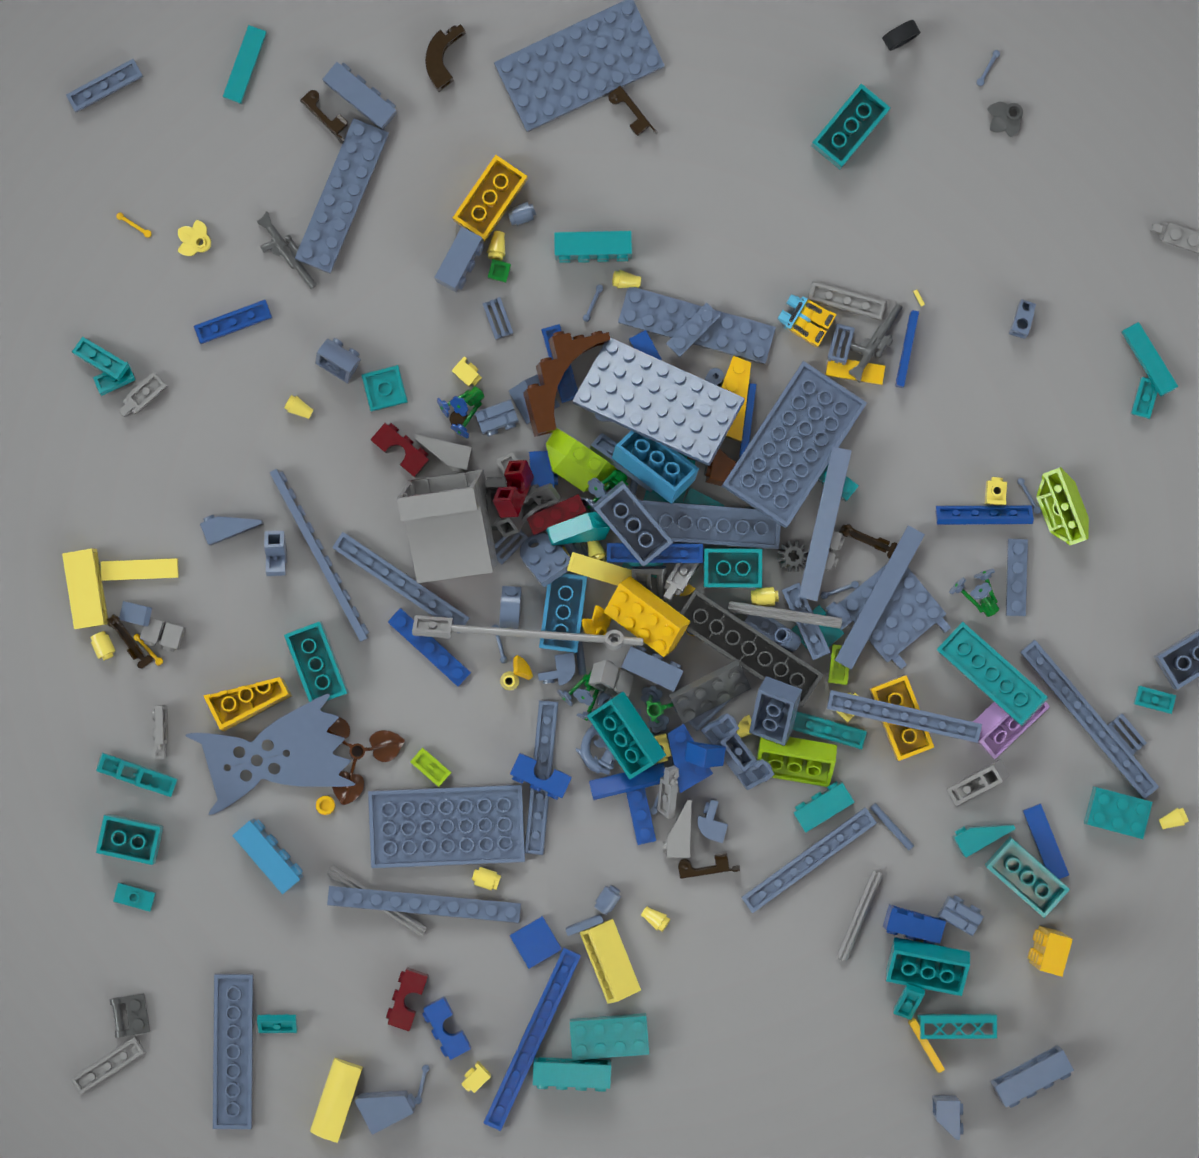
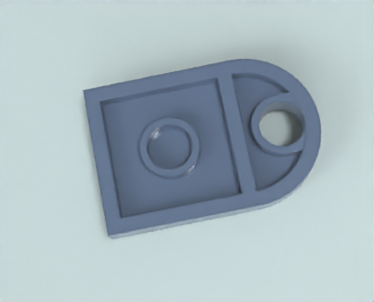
[520,533,570,587]

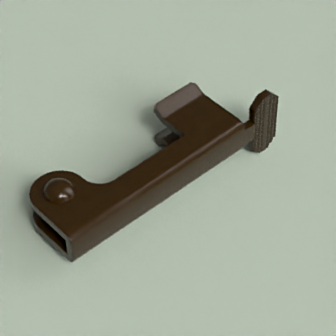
[608,86,658,136]
[300,90,348,144]
[839,524,897,559]
[106,614,153,669]
[678,852,740,879]

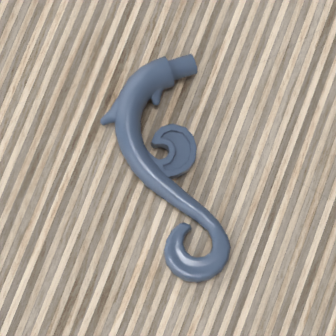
[576,692,613,775]

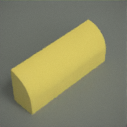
[62,549,108,629]
[579,919,641,1004]
[310,1057,363,1143]

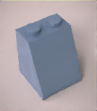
[354,1090,417,1135]

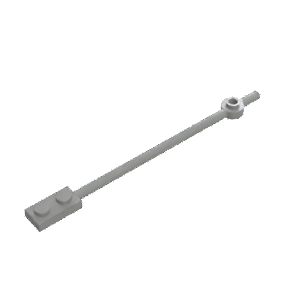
[412,615,644,650]

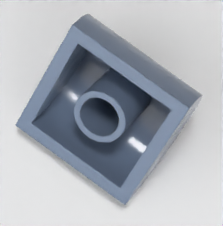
[315,338,361,384]

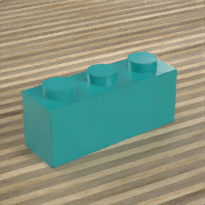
[793,781,855,833]

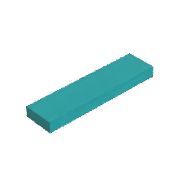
[223,25,267,104]
[1121,322,1178,397]
[793,711,867,749]

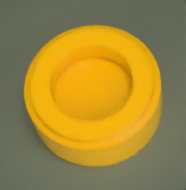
[316,796,335,815]

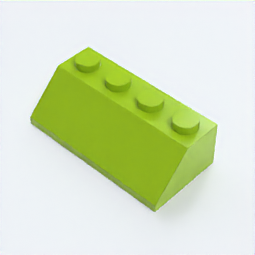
[756,737,837,787]

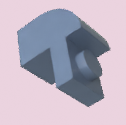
[264,531,287,576]
[499,586,521,629]
[538,653,576,686]
[697,799,728,843]

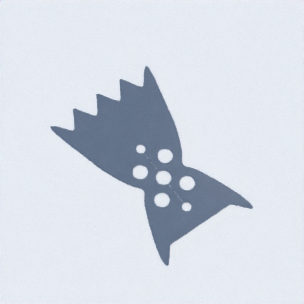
[185,694,355,815]

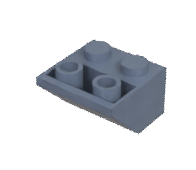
[932,1095,964,1140]

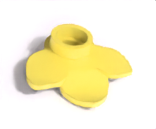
[178,220,211,256]

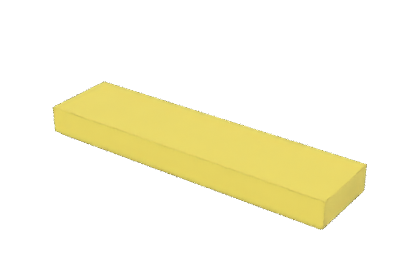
[567,552,632,586]
[101,558,179,581]

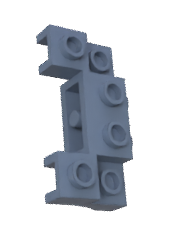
[701,713,774,790]

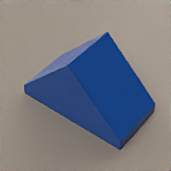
[685,741,726,768]

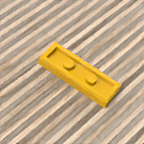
[825,359,885,385]
[908,1018,945,1073]

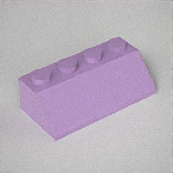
[973,701,1050,760]

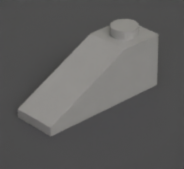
[414,435,472,473]
[947,759,1010,806]
[663,799,692,858]

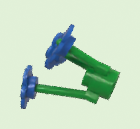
[437,386,485,439]

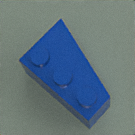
[667,724,713,793]
[883,904,946,945]

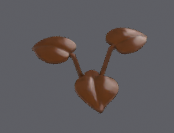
[327,717,405,805]

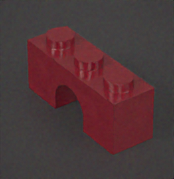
[370,423,430,478]
[493,460,534,518]
[527,494,586,535]
[386,967,429,1031]

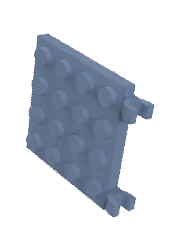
[841,564,951,669]

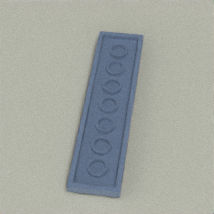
[295,118,389,274]
[618,287,776,364]
[639,500,781,549]
[213,974,253,1129]

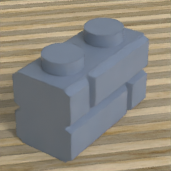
[475,399,519,437]
[937,895,984,936]

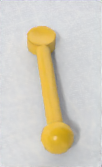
[116,212,151,238]
[133,634,163,666]

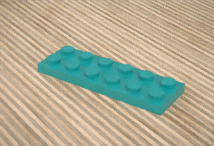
[937,622,1048,726]

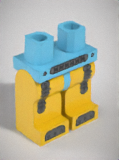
[777,294,837,348]

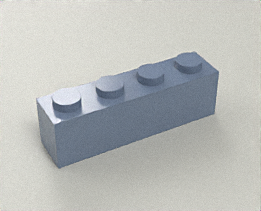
[322,62,397,130]

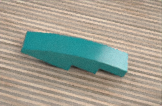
[96,752,177,797]

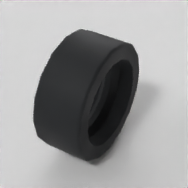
[882,19,921,51]

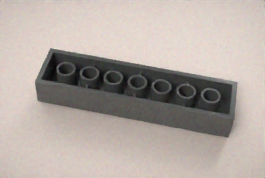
[679,590,824,707]

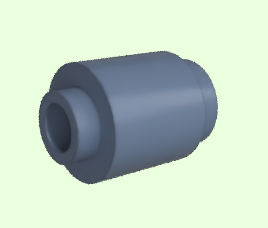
[507,202,536,226]
[825,601,853,630]
[775,627,801,652]
[594,885,621,915]

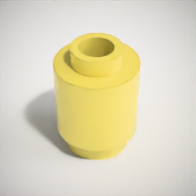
[751,587,779,607]
[90,631,116,661]
[472,867,501,890]

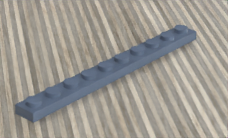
[270,469,369,642]
[1020,640,1159,799]
[327,886,521,923]

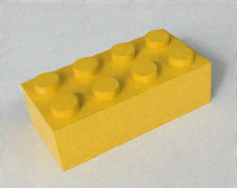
[452,155,528,242]
[604,576,691,657]
[869,675,934,761]
[1027,925,1073,977]

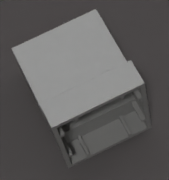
[397,469,498,583]

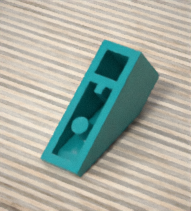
[546,512,610,546]
[952,824,1016,858]

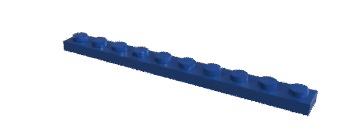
[483,947,581,1131]

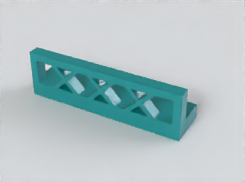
[917,1014,997,1039]

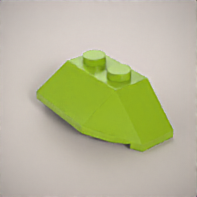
[545,428,618,492]
[1036,467,1089,546]

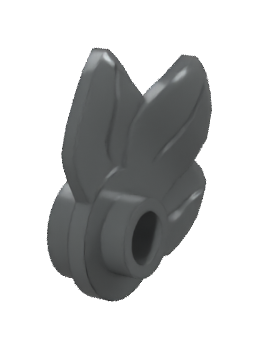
[987,102,1023,137]

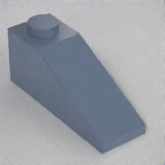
[200,515,264,545]

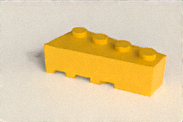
[721,356,751,443]
[203,677,292,732]

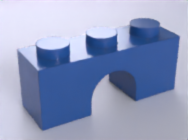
[510,753,572,800]
[422,996,471,1060]

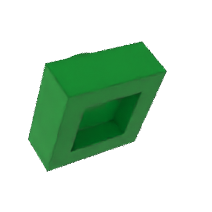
[488,259,511,283]

